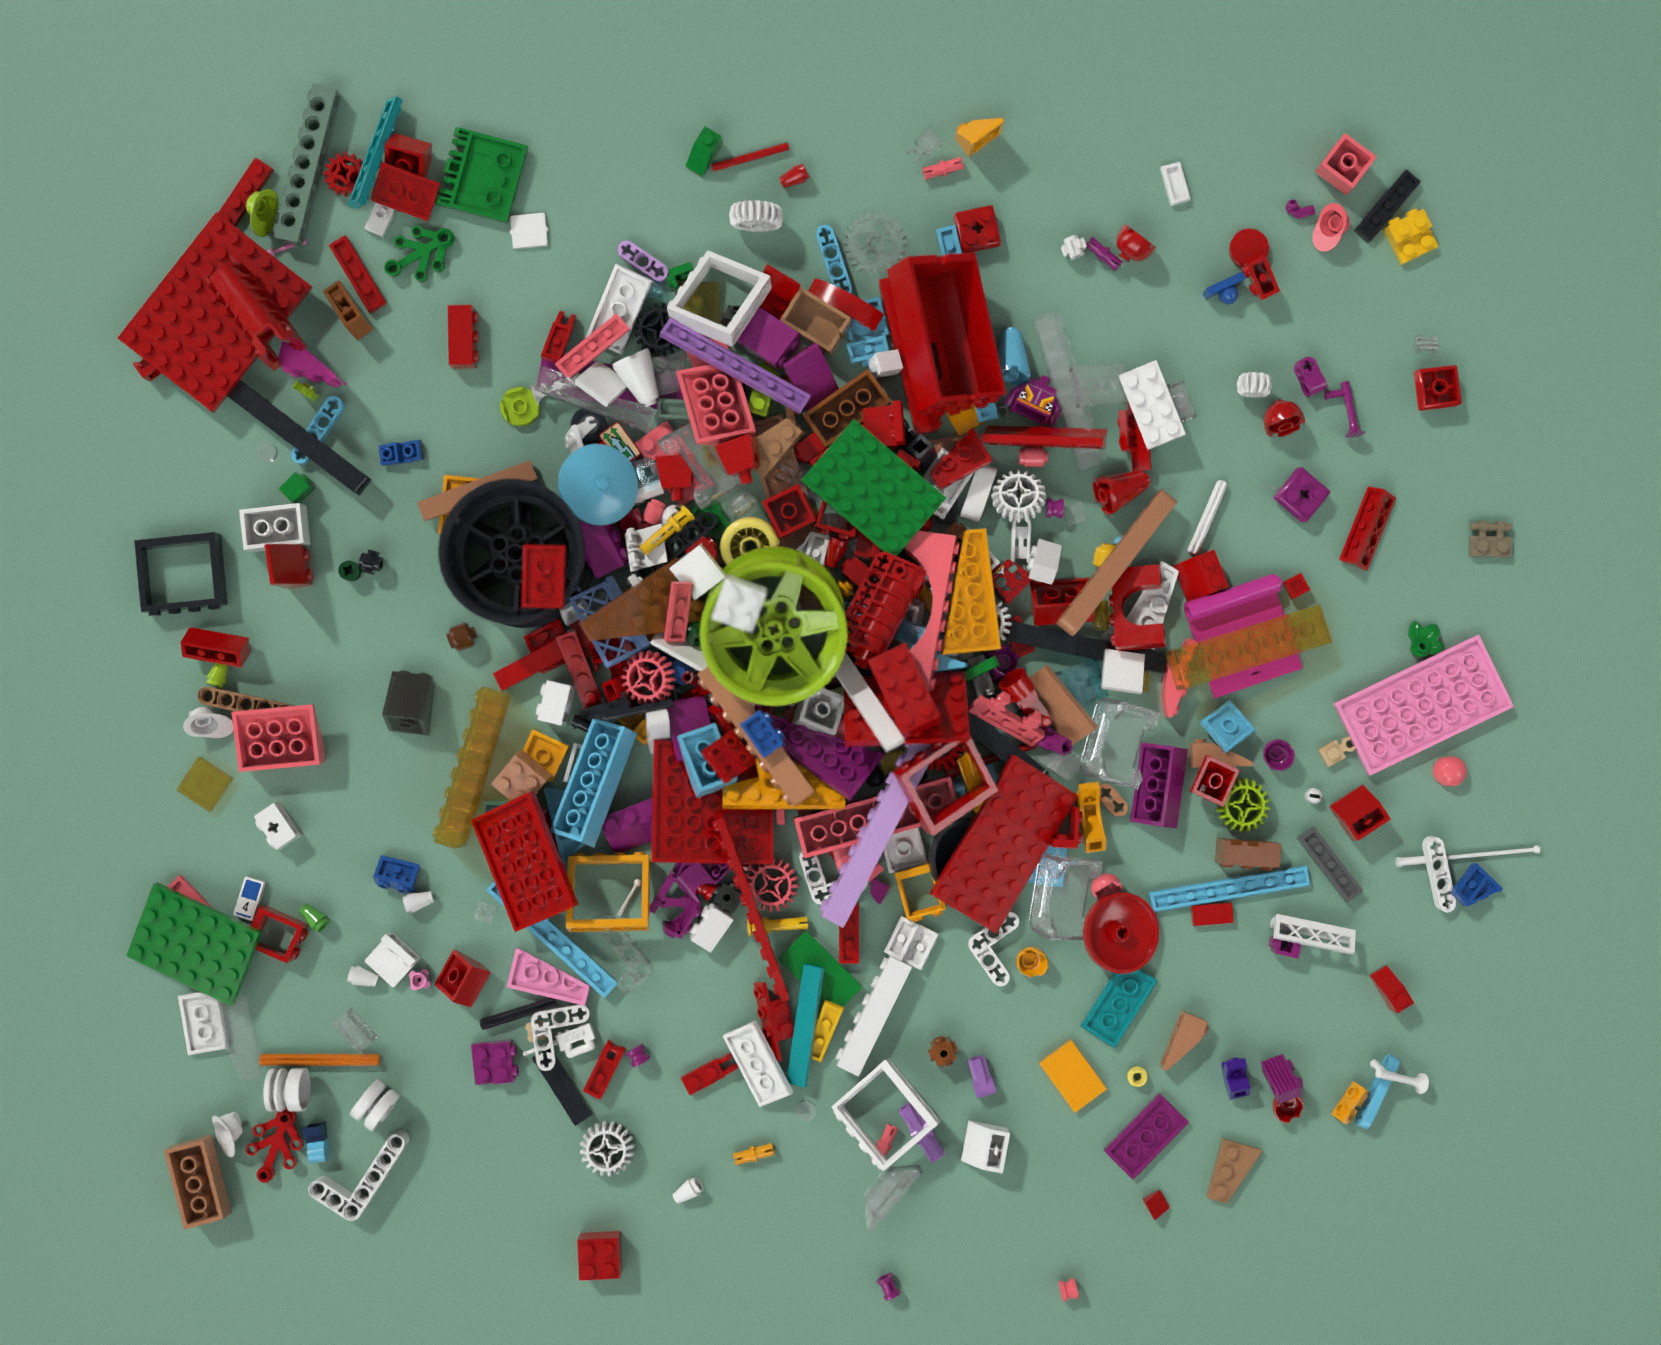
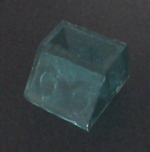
[1055,659,1109,706]

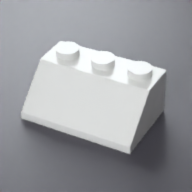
[650,632,708,672]

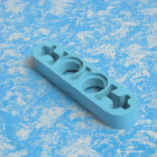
[816,224,852,294]
[291,396,345,465]
[1356,1054,1400,1129]

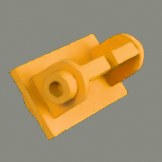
[1331,1081,1369,1125]

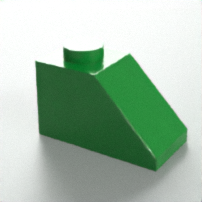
[685,126,723,177]

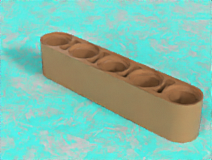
[197,687,296,711]

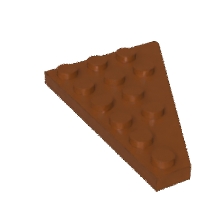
[579,558,705,641]

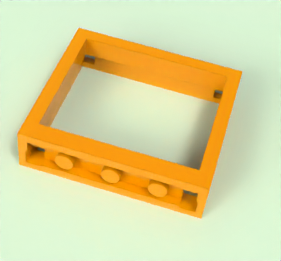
[566,852,651,932]

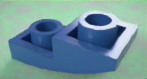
[378,440,424,466]

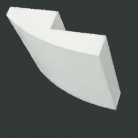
[884,916,939,970]

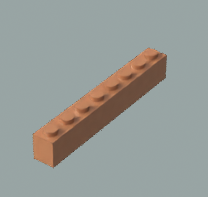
[698,666,815,807]

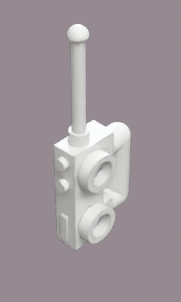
[523,1023,596,1058]

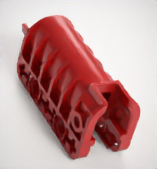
[204,256,307,371]
[845,552,927,670]

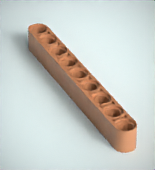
[1056,489,1177,636]

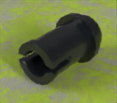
[571,714,592,732]

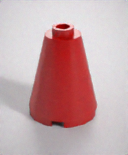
[1092,470,1151,515]

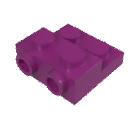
[471,1039,519,1085]

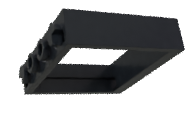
[134,532,228,616]

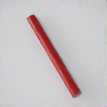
[711,142,789,172]

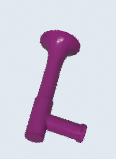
[1324,381,1366,438]

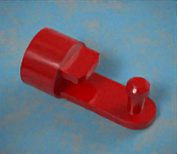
[999,668,1051,727]

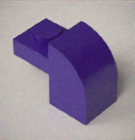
[1221,1058,1251,1100]

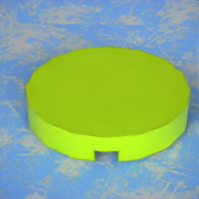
[500,387,540,427]

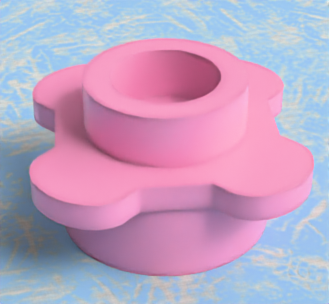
[409,969,431,991]

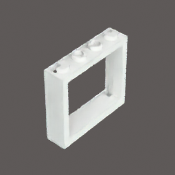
[667,251,772,347]
[832,1058,941,1172]

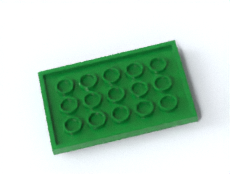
[801,419,946,556]
[126,882,262,1006]

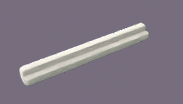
[1187,480,1228,555]

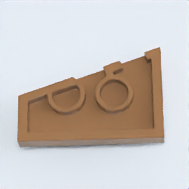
[1206,1138,1262,1203]

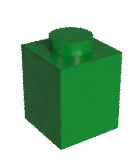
[279,472,315,503]

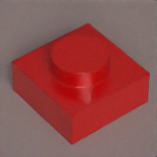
[1282,573,1310,600]

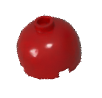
[1116,224,1156,262]
[1263,400,1305,437]

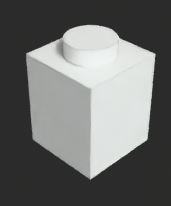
[869,349,903,378]

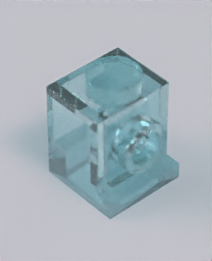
[632,456,660,485]

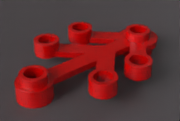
[245,1107,304,1183]

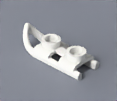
[1011,518,1031,563]

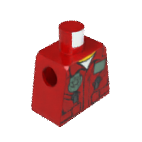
[991,559,1032,606]

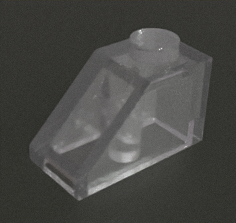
[1034,750,1083,782]

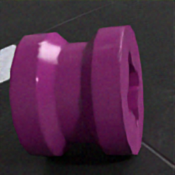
[1045,498,1064,519]
[625,1043,651,1068]

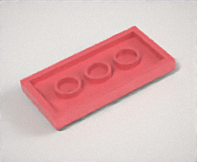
[634,420,713,506]

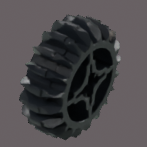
[634,303,681,357]

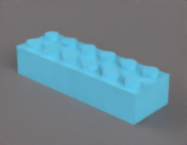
[550,719,637,847]

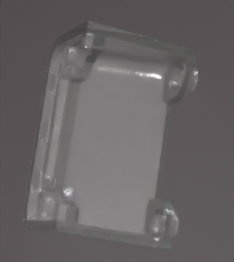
[657,423,744,510]
[1079,698,1159,790]
[1029,853,1102,940]

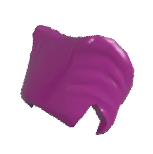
[982,645,1019,684]

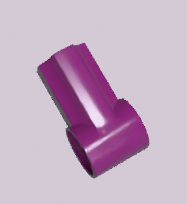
[1036,726,1073,756]

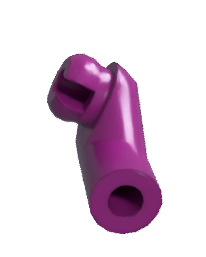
[1285,199,1315,219]

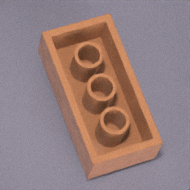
[164,1134,232,1230]

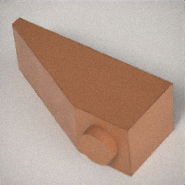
[1188,739,1253,768]
[1159,1010,1208,1071]

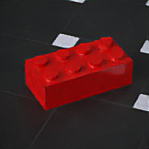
[868,643,942,739]

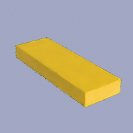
[811,1000,844,1063]

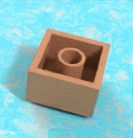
[491,749,553,801]

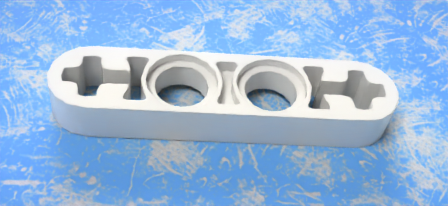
[1422,836,1456,913]

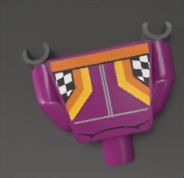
[997,376,1061,427]

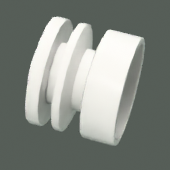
[264,1068,311,1112]

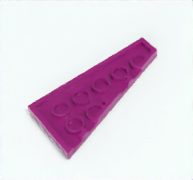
[764,712,885,801]

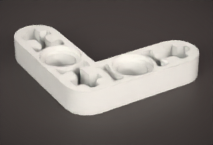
[799,851,868,905]
[968,911,1019,986]
[531,1004,590,1071]

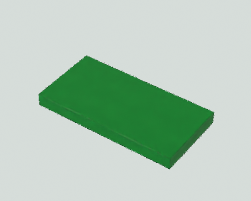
[778,930,863,1007]

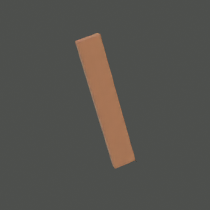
[417,460,538,522]

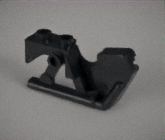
[584,681,681,723]

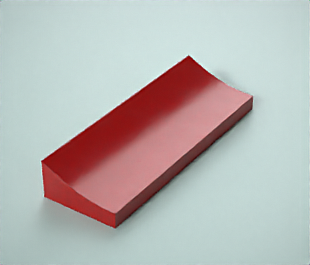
[981,425,1108,449]

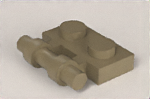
[1468,520,1512,558]

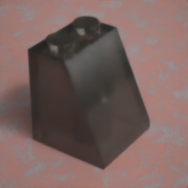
[382,670,435,736]

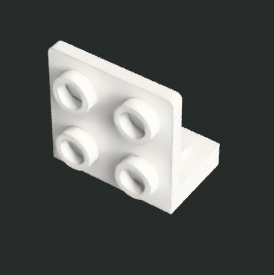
[365,931,421,987]

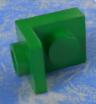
[667,262,694,293]

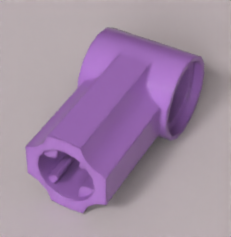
[968,1055,996,1099]

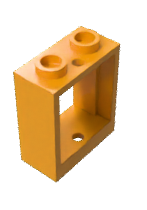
[894,862,946,922]

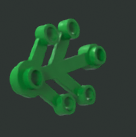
[384,225,455,283]

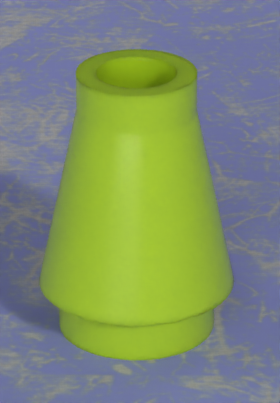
[206,663,228,688]

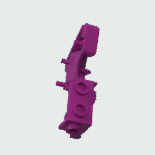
[650,863,730,939]

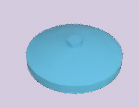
[558,444,638,526]

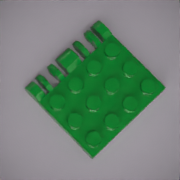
[435,127,528,224]

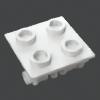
[625,524,668,572]

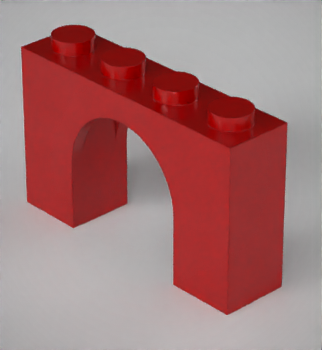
[1109,564,1166,651]

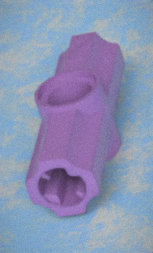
[899,1102,945,1163]

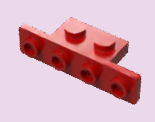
[1117,399,1152,471]
[753,982,794,1062]

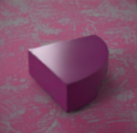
[870,878,890,904]

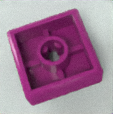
[1273,467,1331,522]

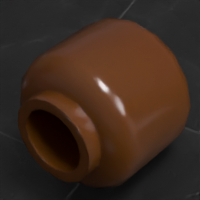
[446,622,478,651]

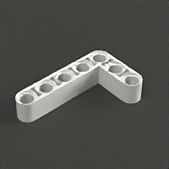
[309,1130,409,1221]

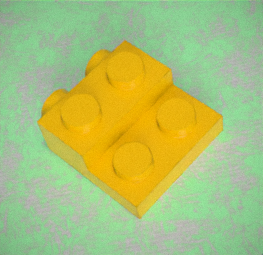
[1383,208,1439,265]

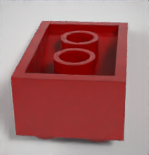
[264,544,314,589]

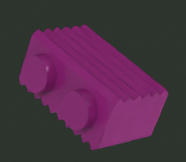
[1261,1054,1303,1104]

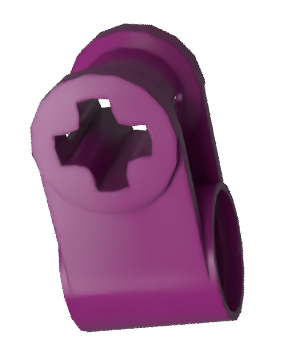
[1294,357,1327,398]

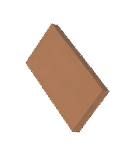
[1030,665,1098,745]

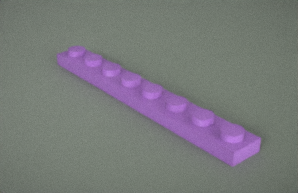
[660,318,811,414]

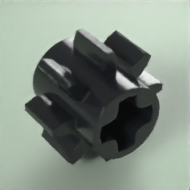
[359,549,384,575]

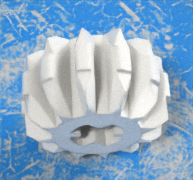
[1237,372,1272,398]

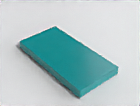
[1080,969,1158,1048]

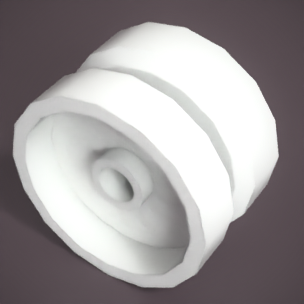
[349,1078,401,1132]

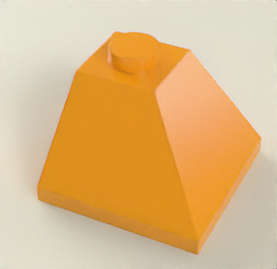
[955,118,1004,157]

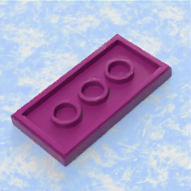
[1104,1093,1189,1179]

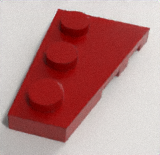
[930,427,992,491]

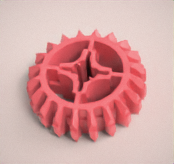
[621,651,676,705]
[746,857,799,912]

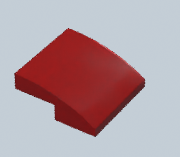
[523,619,566,675]

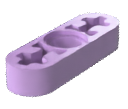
[618,241,669,283]

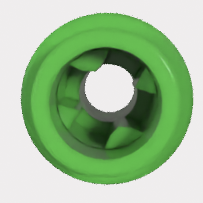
[299,904,330,933]

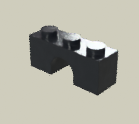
[898,418,938,470]

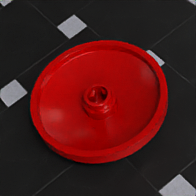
[1083,892,1159,974]

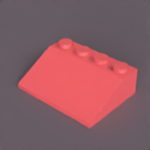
[676,365,756,445]
[231,704,326,772]

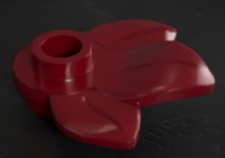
[616,508,651,544]

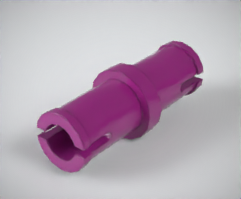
[1086,236,1123,271]

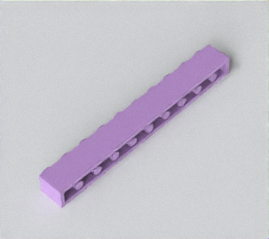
[819,744,931,927]

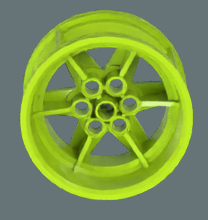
[700,546,847,706]

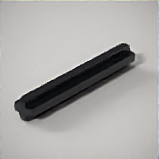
[479,998,558,1030]

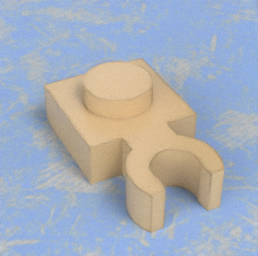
[1317,737,1356,767]

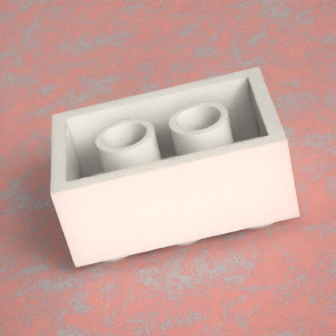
[239,503,311,552]

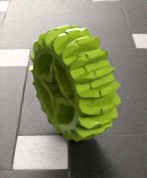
[1216,778,1271,832]

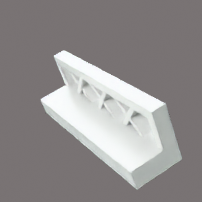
[1270,914,1356,955]

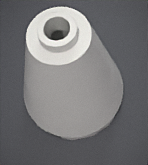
[612,348,659,407]

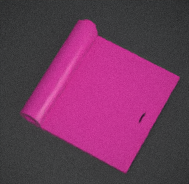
[1183,574,1303,698]

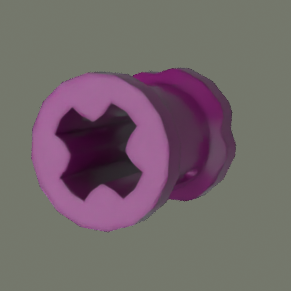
[876,1273,901,1301]

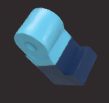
[302,1122,329,1163]

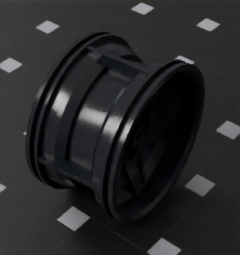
[438,478,594,628]

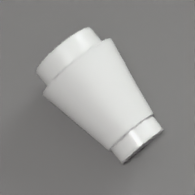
[402,891,434,913]
[347,965,379,987]
[673,1177,704,1204]

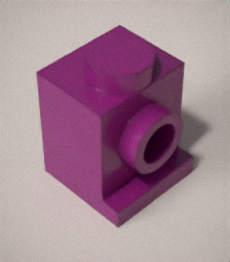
[1269,933,1302,959]

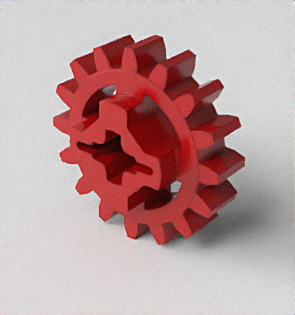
[323,152,363,198]

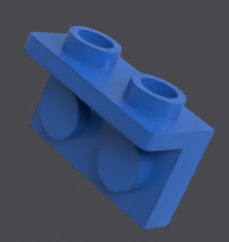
[740,710,786,759]
[373,855,421,894]

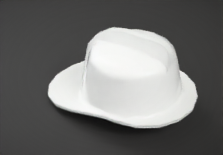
[183,707,234,738]
[212,1112,243,1157]

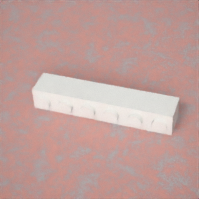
[835,955,912,1077]

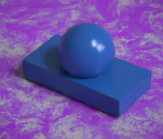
[1203,272,1246,304]

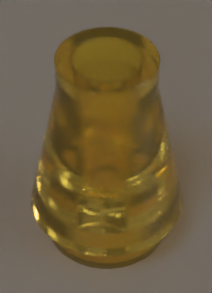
[1092,600,1111,631]

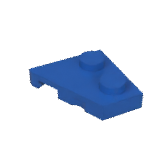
[1450,863,1503,906]

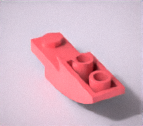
[1161,638,1197,718]

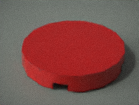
[1229,228,1269,268]

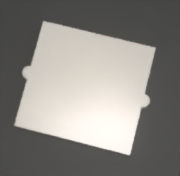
[510,213,549,249]

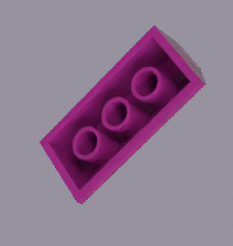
[578,520,629,579]
[1130,742,1188,828]
[602,798,652,853]

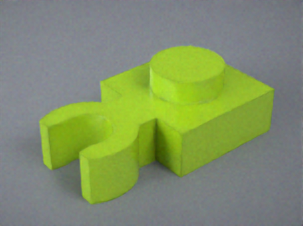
[292,380,320,402]

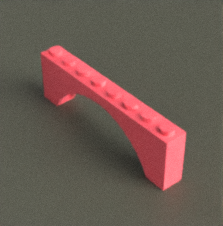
[905,531,960,694]

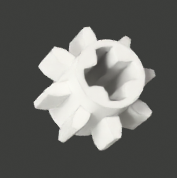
[1061,235,1087,260]

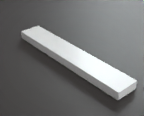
[835,652,905,752]

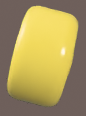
[720,516,781,565]

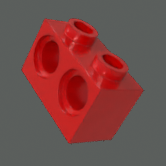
[841,557,870,589]

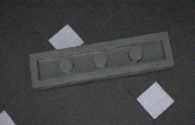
[1297,826,1363,903]

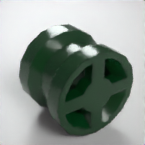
[338,560,362,582]
[686,621,701,646]

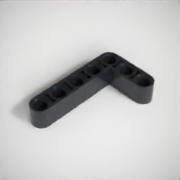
[636,512,720,579]

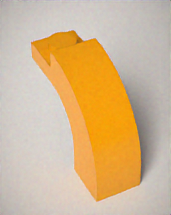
[1077,782,1106,853]

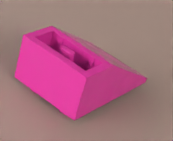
[278,341,347,388]

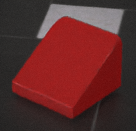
[1142,1189,1170,1220]

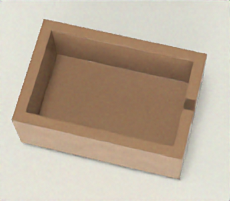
[780,287,853,357]

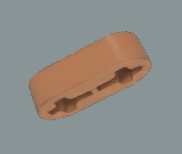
[1100,783,1128,817]

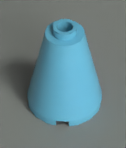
[997,327,1031,385]

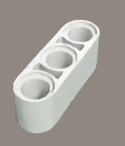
[960,465,997,523]
[646,709,670,754]

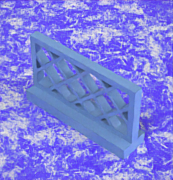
[569,575,650,669]

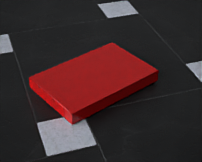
[370,162,441,222]
[522,545,566,609]

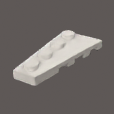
[1126,561,1179,650]

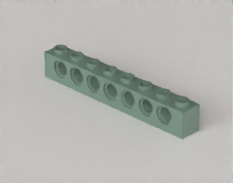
[273,83,342,248]

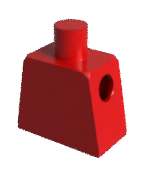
[715,434,760,485]
[655,454,695,501]

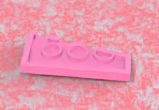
[507,947,590,1006]

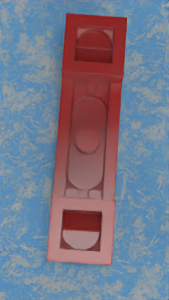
[808,278,884,332]

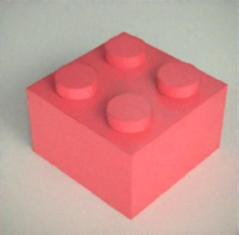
[1315,133,1377,195]

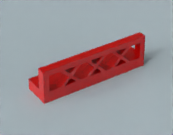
[1339,486,1396,571]

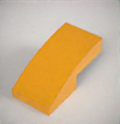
[616,714,647,746]

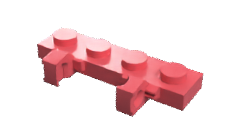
[968,691,1045,747]

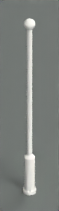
[1395,845,1541,867]

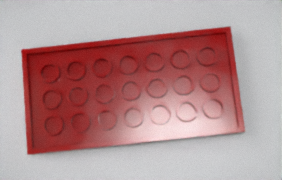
[929,754,1078,934]

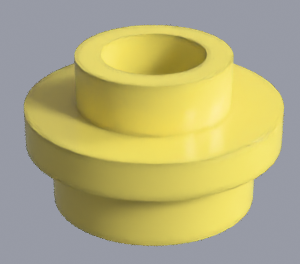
[1127,1066,1148,1087]

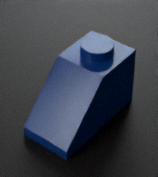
[651,651,695,686]

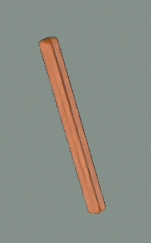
[259,1054,380,1066]

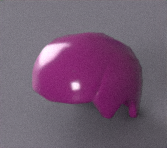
[1263,739,1295,771]

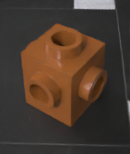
[928,1036,958,1067]

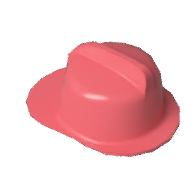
[1312,203,1350,252]

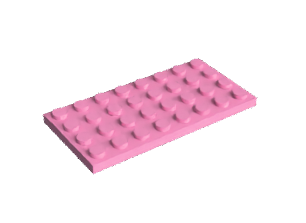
[1333,635,1514,776]

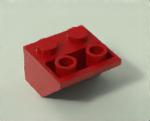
[1329,785,1391,841]

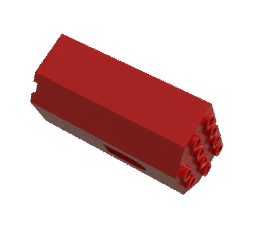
[887,252,1006,418]

